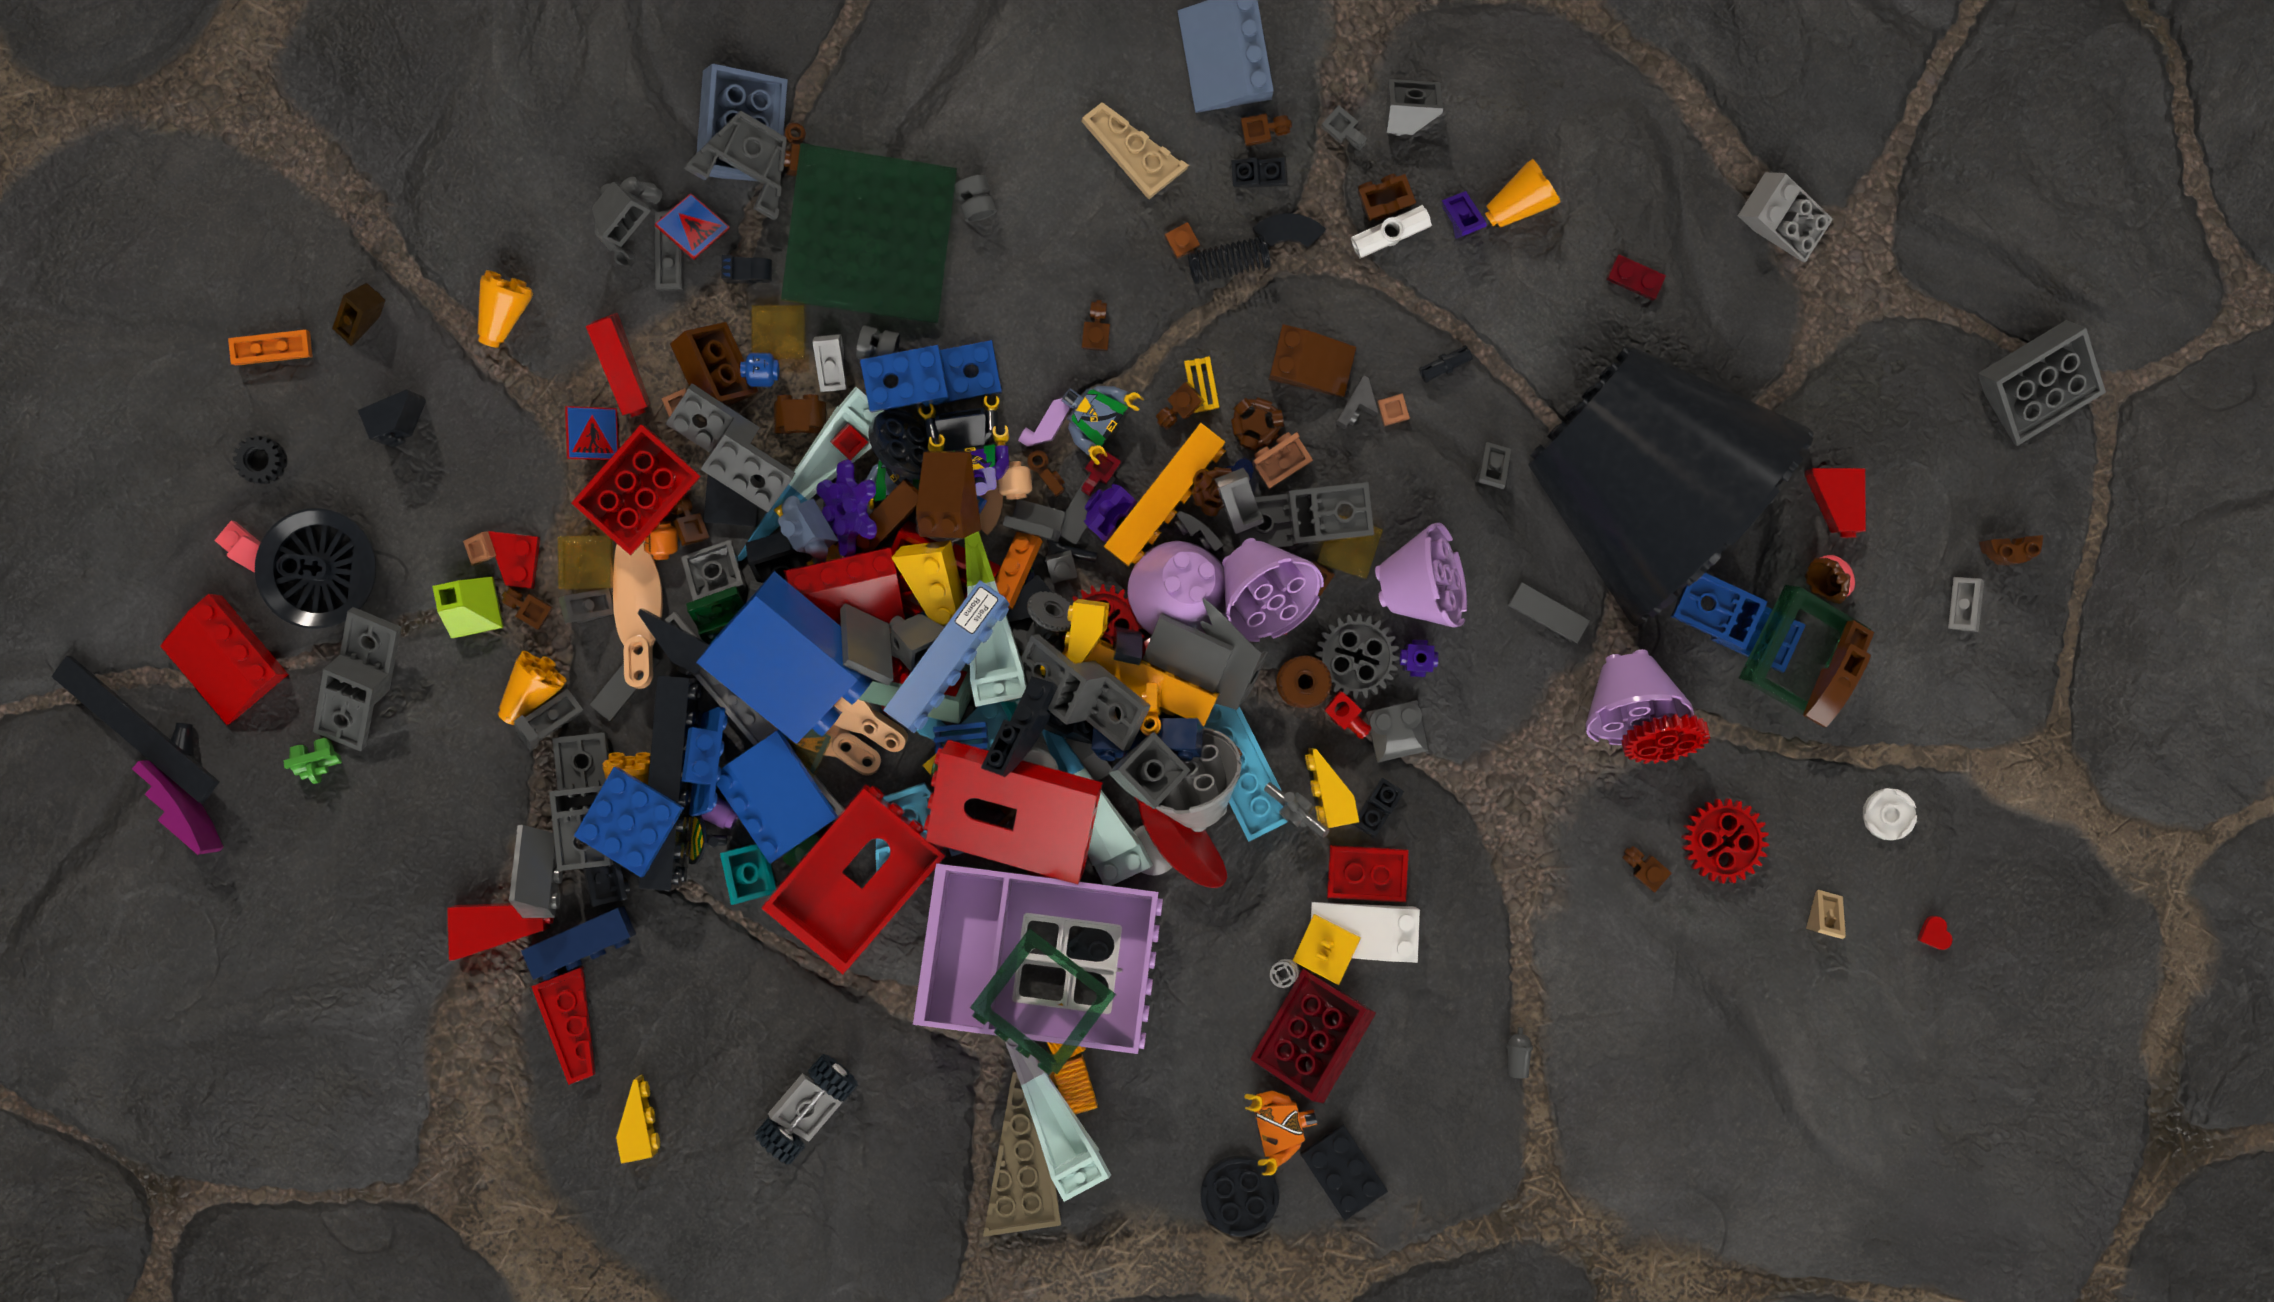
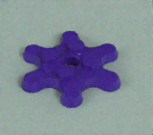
[817,459,877,557]

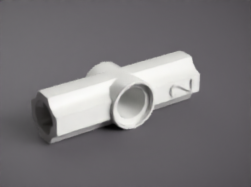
[1351,205,1432,259]

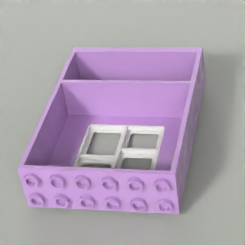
[913,863,1163,1054]

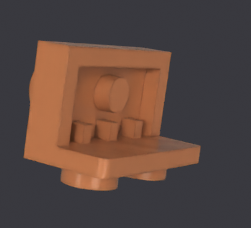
[1252,432,1313,489]

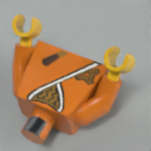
[1244,1090,1317,1175]

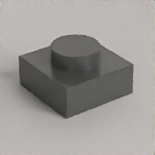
[1045,550,1078,584]

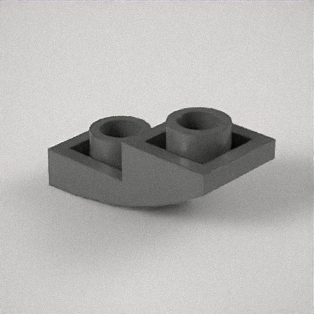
[1175,511,1223,553]

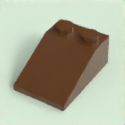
[1268,324,1356,398]
[916,451,981,538]

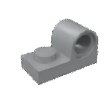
[812,334,847,392]

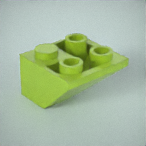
[432,577,504,639]

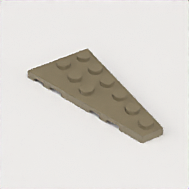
[983,1070,1061,1237]

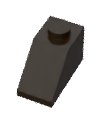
[332,283,386,346]

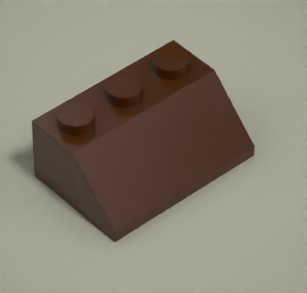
[670,322,759,407]

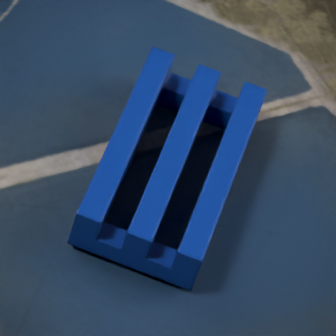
[933,722,989,754]

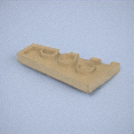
[1081,103,1189,199]

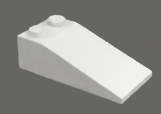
[1311,902,1420,963]

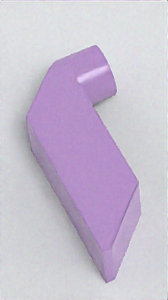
[1018,398,1071,446]

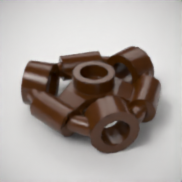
[1231,397,1284,450]
[1192,467,1232,516]

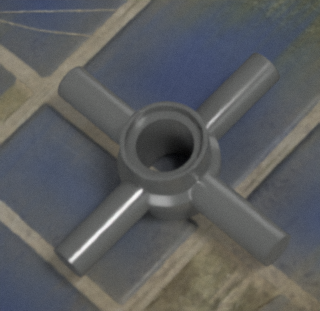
[1264,782,1330,838]

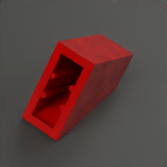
[1805,468,1866,538]

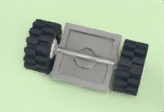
[754,1054,858,1165]

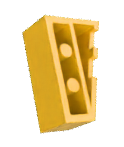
[891,540,965,627]

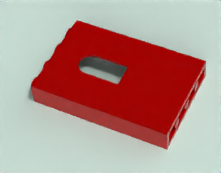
[924,740,1103,884]
[761,784,946,974]

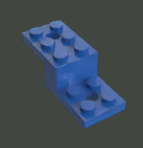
[860,340,1002,413]
[1671,573,1806,672]

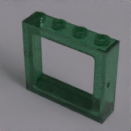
[1738,585,1871,715]
[970,929,1116,1075]

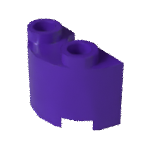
[1084,484,1138,543]

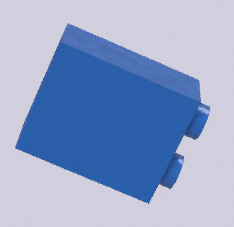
[696,571,872,744]

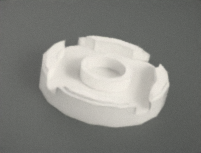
[1863,788,1917,840]

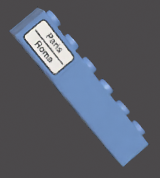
[883,580,1010,733]

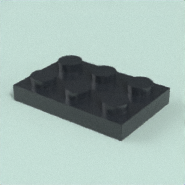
[1300,1124,1388,1221]

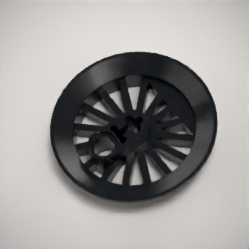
[255,508,376,629]

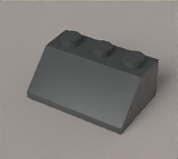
[509,825,563,918]

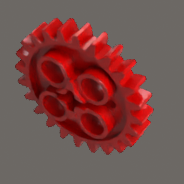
[1062,584,1144,645]
[1621,714,1710,764]
[1681,798,1769,884]

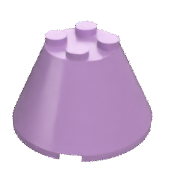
[1375,523,1467,628]
[1222,538,1324,642]
[1127,541,1226,635]
[1586,649,1694,745]

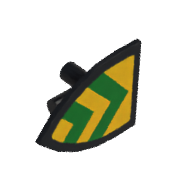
[689,815,727,865]

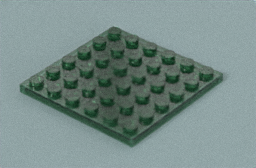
[781,143,957,324]

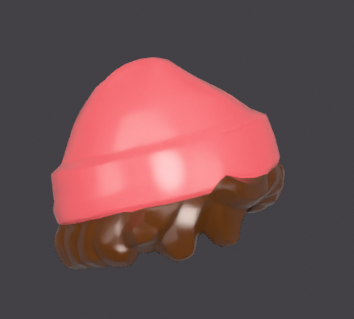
[1804,555,1855,604]

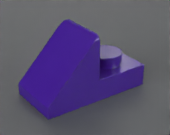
[1442,191,1487,239]

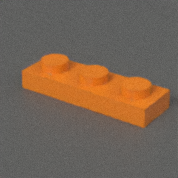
[228,330,313,366]
[995,532,1043,610]

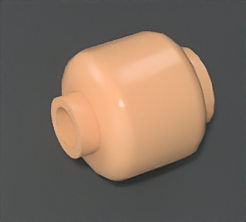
[998,461,1032,500]

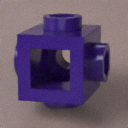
[1400,640,1438,677]

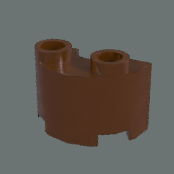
[1357,174,1416,221]
[774,394,826,434]
[1979,535,2043,566]

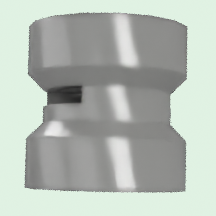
[1270,959,1299,988]

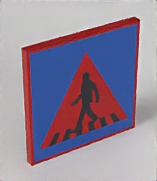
[655,193,730,260]
[565,406,618,460]

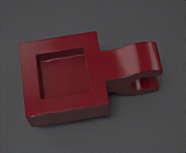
[1081,452,1121,496]

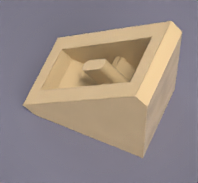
[1806,890,1846,939]

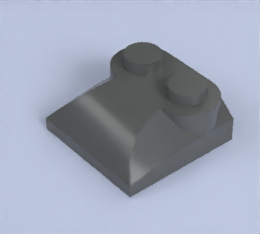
[681,540,746,601]
[1365,700,1428,763]

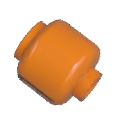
[644,521,678,560]

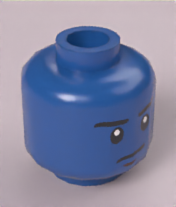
[740,353,779,387]

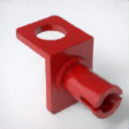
[1324,691,1371,739]

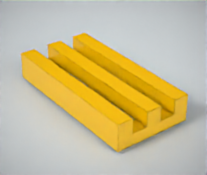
[1184,356,1219,413]

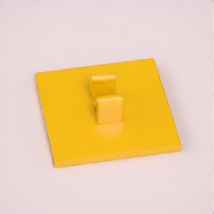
[1293,914,1361,985]

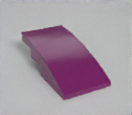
[132,760,224,855]

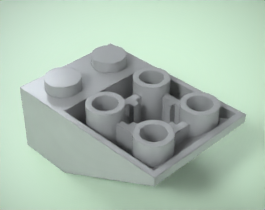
[1738,172,1833,262]

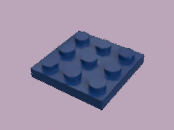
[574,767,684,877]

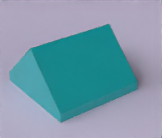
[720,844,776,905]

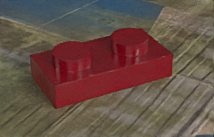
[1606,254,1666,301]

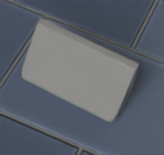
[1948,577,1984,632]

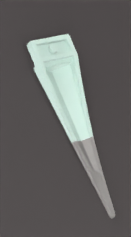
[1003,1036,1111,1202]

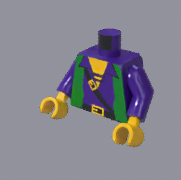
[928,425,1009,496]

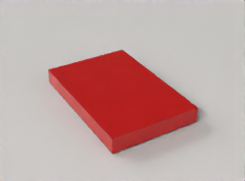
[1327,845,1409,902]

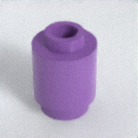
[702,797,738,830]

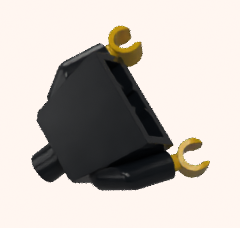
[919,396,999,451]

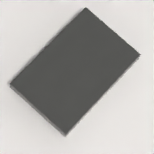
[840,603,893,685]
[1142,614,1234,693]

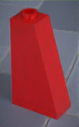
[586,313,650,417]
[447,903,554,961]

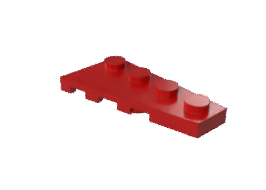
[531,967,596,1085]

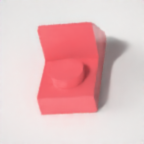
[214,521,261,573]

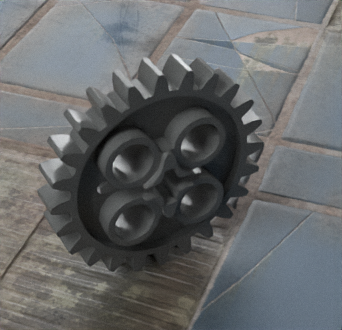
[1314,614,1400,699]

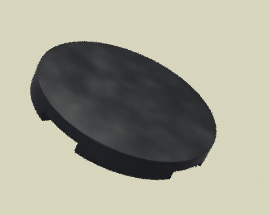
[868,409,929,480]
[1200,1156,1279,1237]

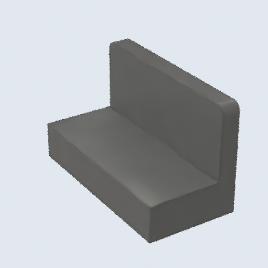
[1003,499,1066,542]

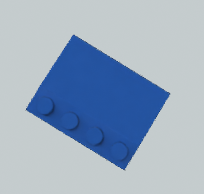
[716,730,838,864]

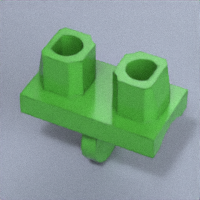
[283,738,342,784]

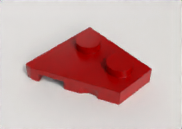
[488,531,540,589]

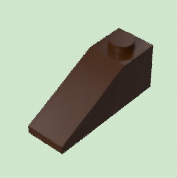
[856,479,918,553]

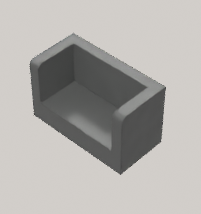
[1214,468,1265,534]

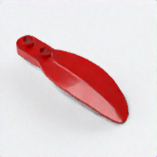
[1133,796,1227,888]

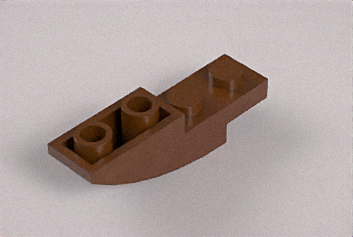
[1803,620,1875,727]

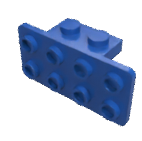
[682,707,727,816]

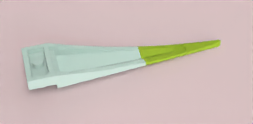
[965,531,1027,707]

